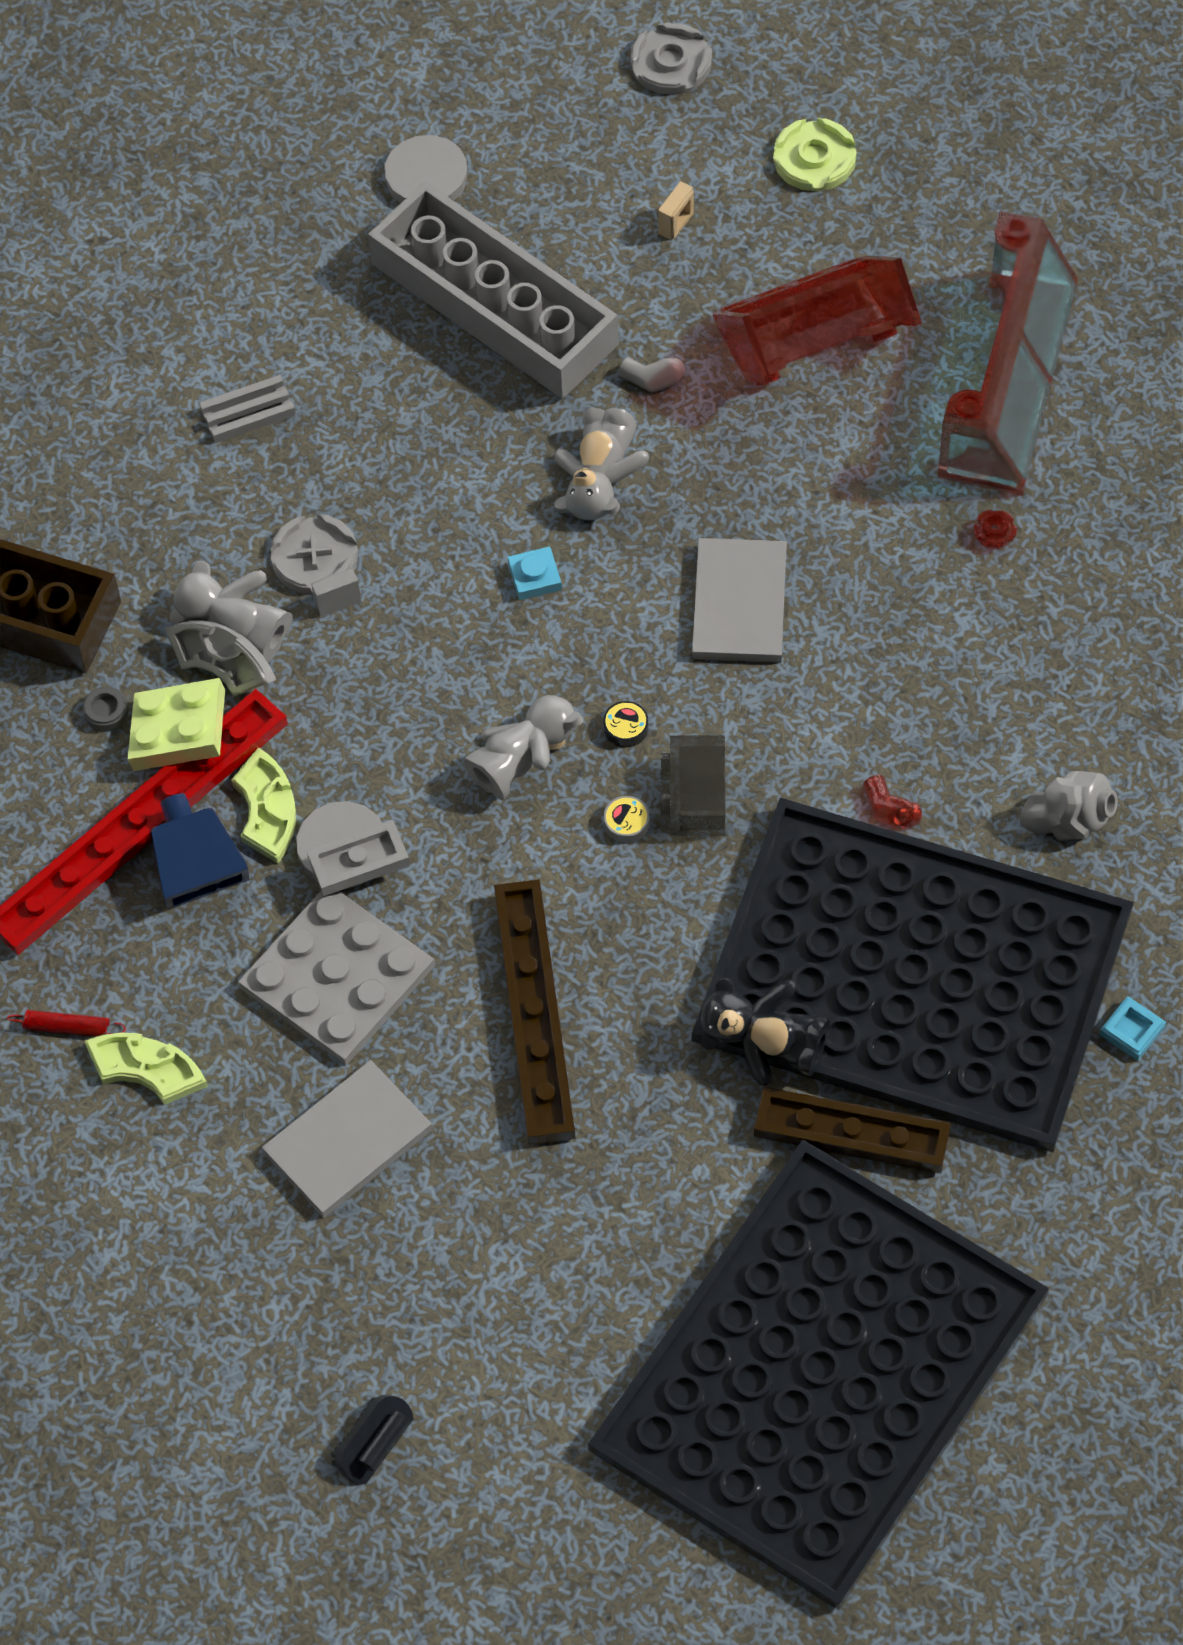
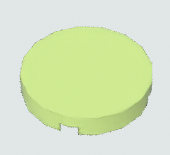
[773,118,857,192]

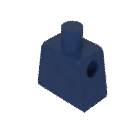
[151,793,249,910]

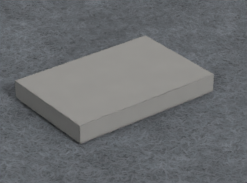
[692,538,787,663]
[262,1060,433,1218]

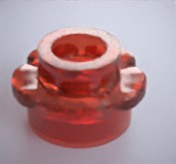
[973,510,1017,549]

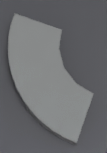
[165,621,277,697]

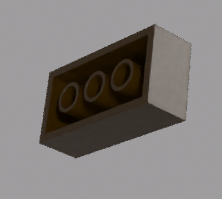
[0,539,122,674]

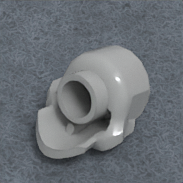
[1020,771,1118,841]

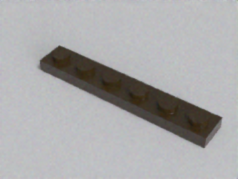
[494,879,576,1145]

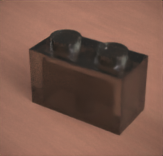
[661,735,726,836]

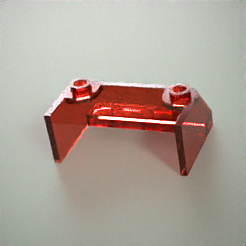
[712,255,922,386]

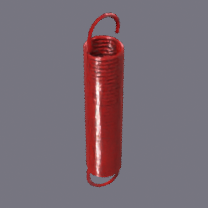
[7,1009,126,1037]

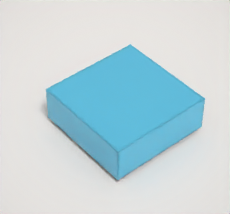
[1099,996,1166,1061]

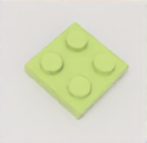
[127,678,225,771]

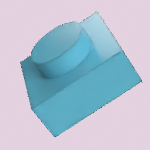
[507,546,562,601]

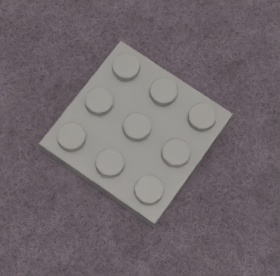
[238,891,435,1066]

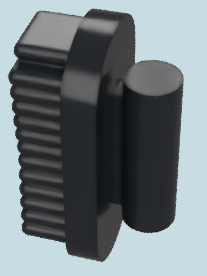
[331,1395,414,1484]

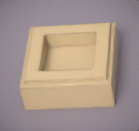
[658,181,694,240]

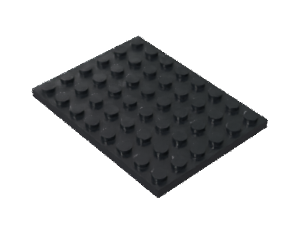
[692,798,1134,1153]
[588,1140,1049,1611]

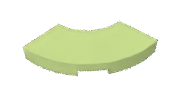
[231,747,296,864]
[84,1033,208,1105]

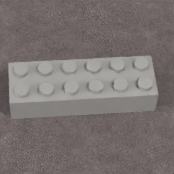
[368,181,619,399]

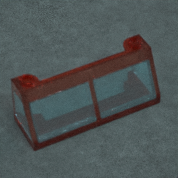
[938,211,1078,496]

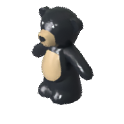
[700,978,830,1086]

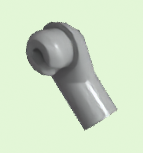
[618,357,685,393]

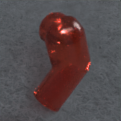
[863,775,922,828]

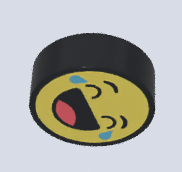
[603,701,649,747]

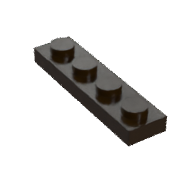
[754,1086,951,1174]

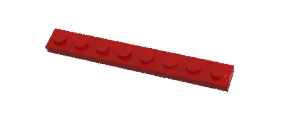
[0,689,288,955]

